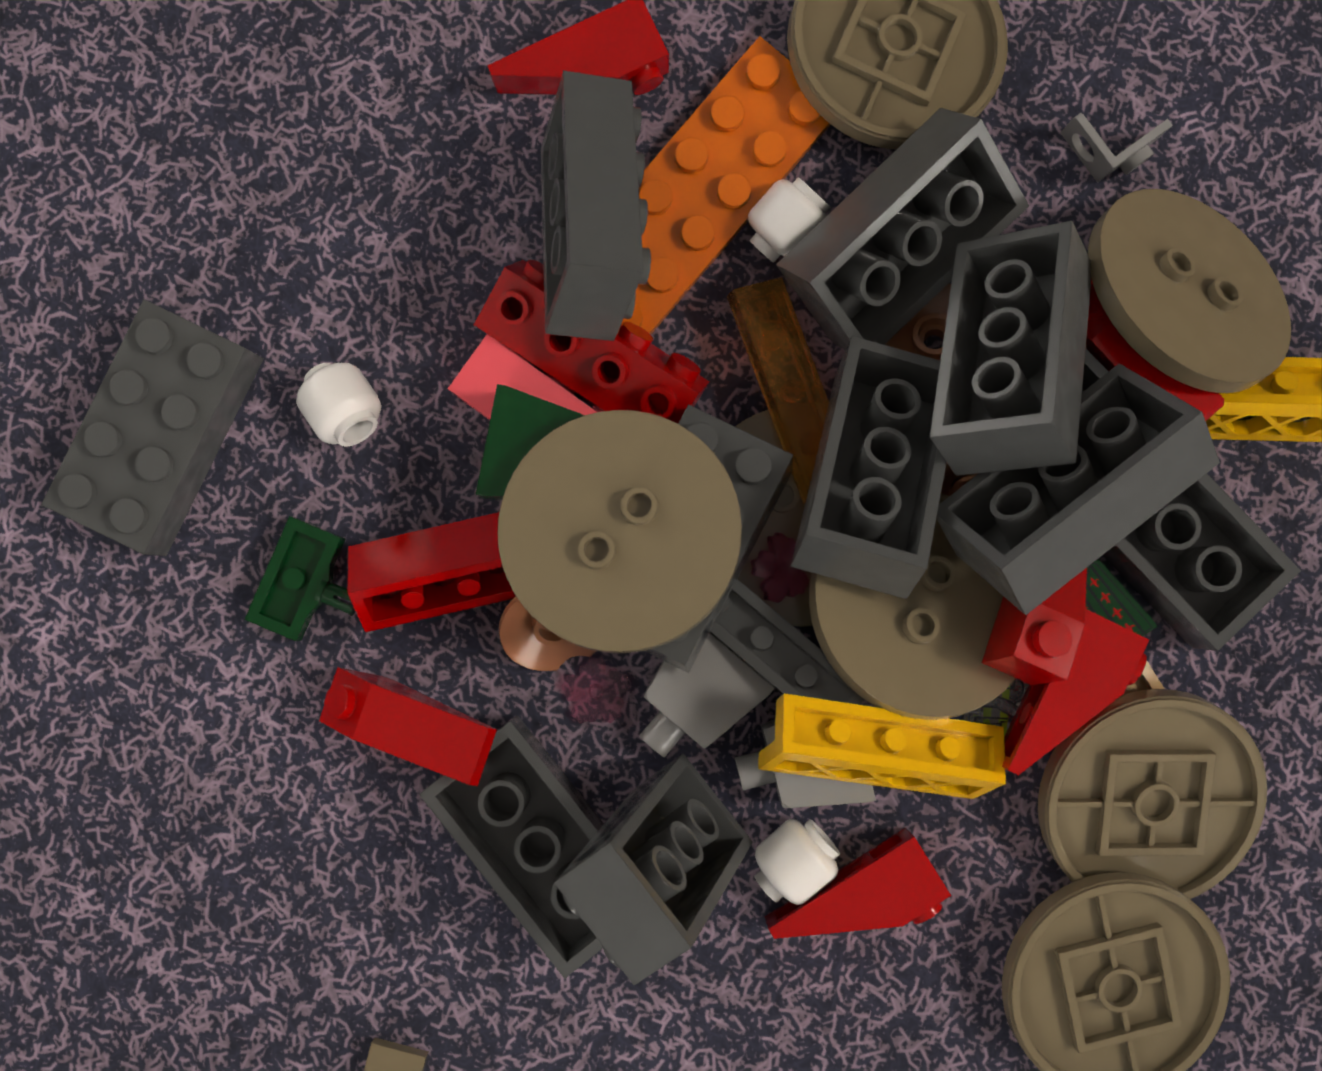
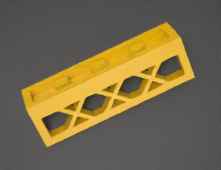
[1206,357,1322,442]
[758,693,1006,799]

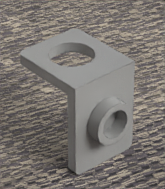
[1060,113,1173,183]

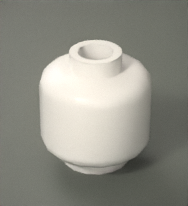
[748,177,831,263]
[296,363,382,447]
[754,819,840,905]

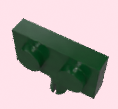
[244,516,356,641]

